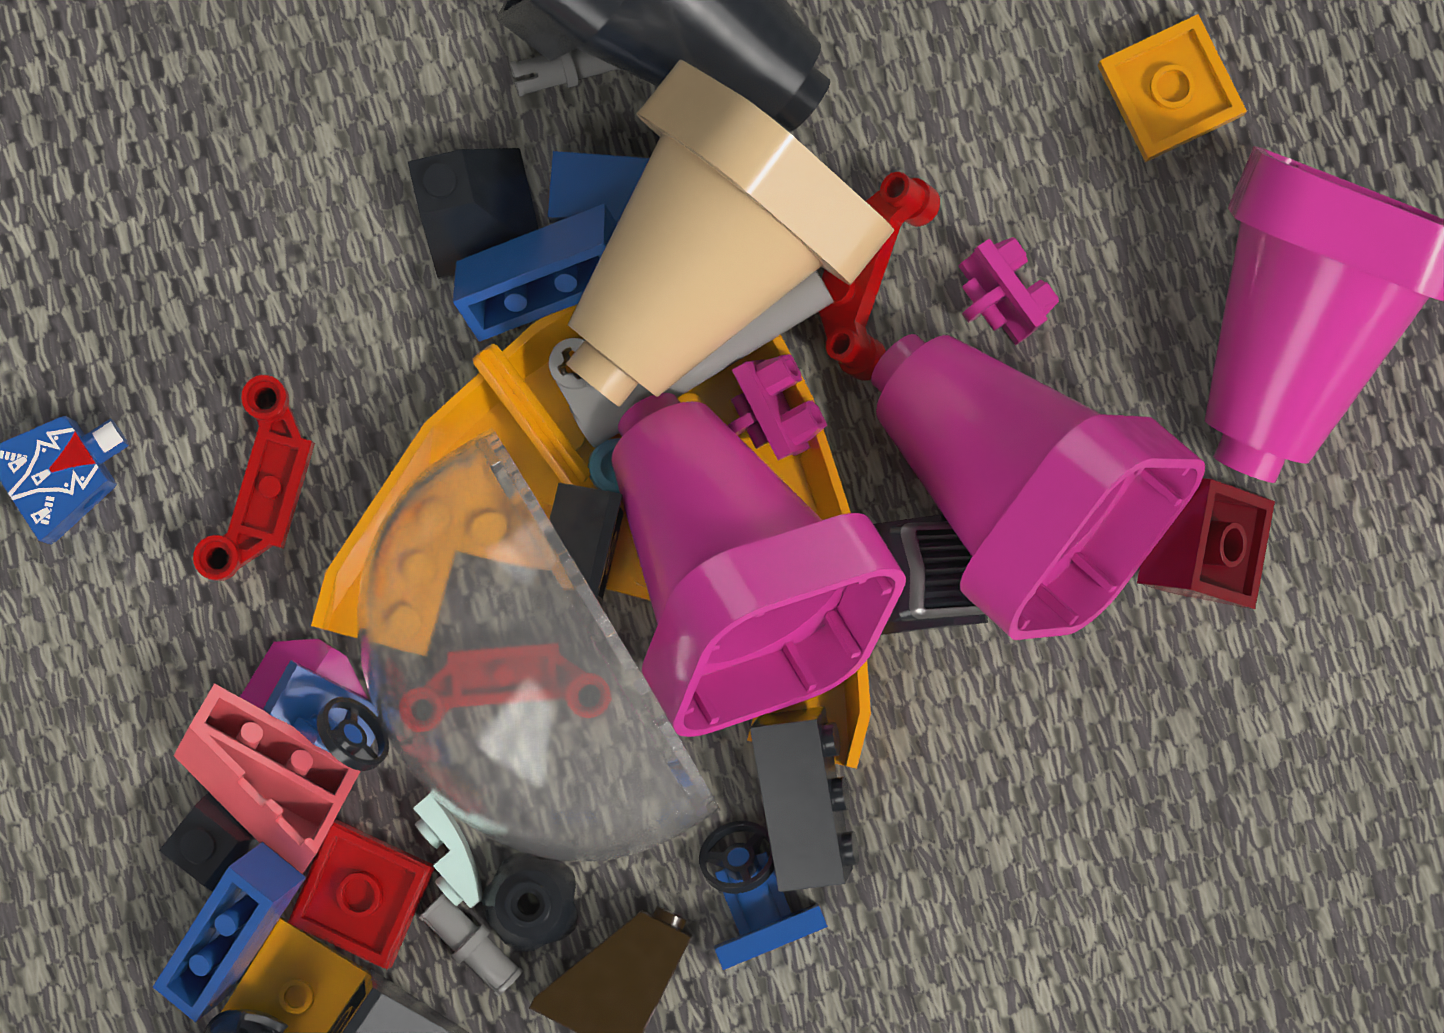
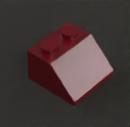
[1137,478,1275,609]

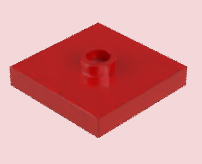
[287,819,435,970]

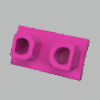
[958,237,1059,345]
[727,354,827,460]

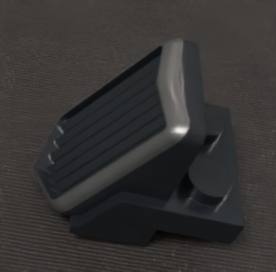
[874,514,988,636]

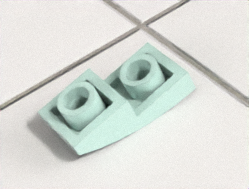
[413,793,483,908]

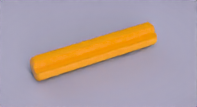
[473,344,590,486]

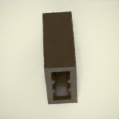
[529,905,692,1033]

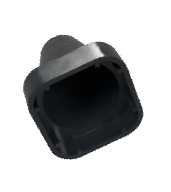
[497,0,830,132]

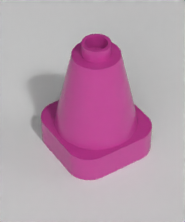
[1204,146,1444,483]
[871,334,1205,640]
[611,393,906,737]

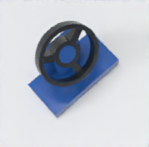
[263,660,390,771]
[699,821,828,970]

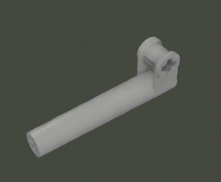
[549,271,834,447]

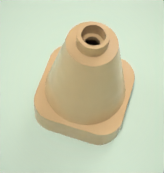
[566,60,894,407]

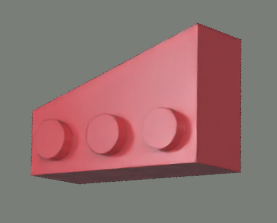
[173,683,360,874]

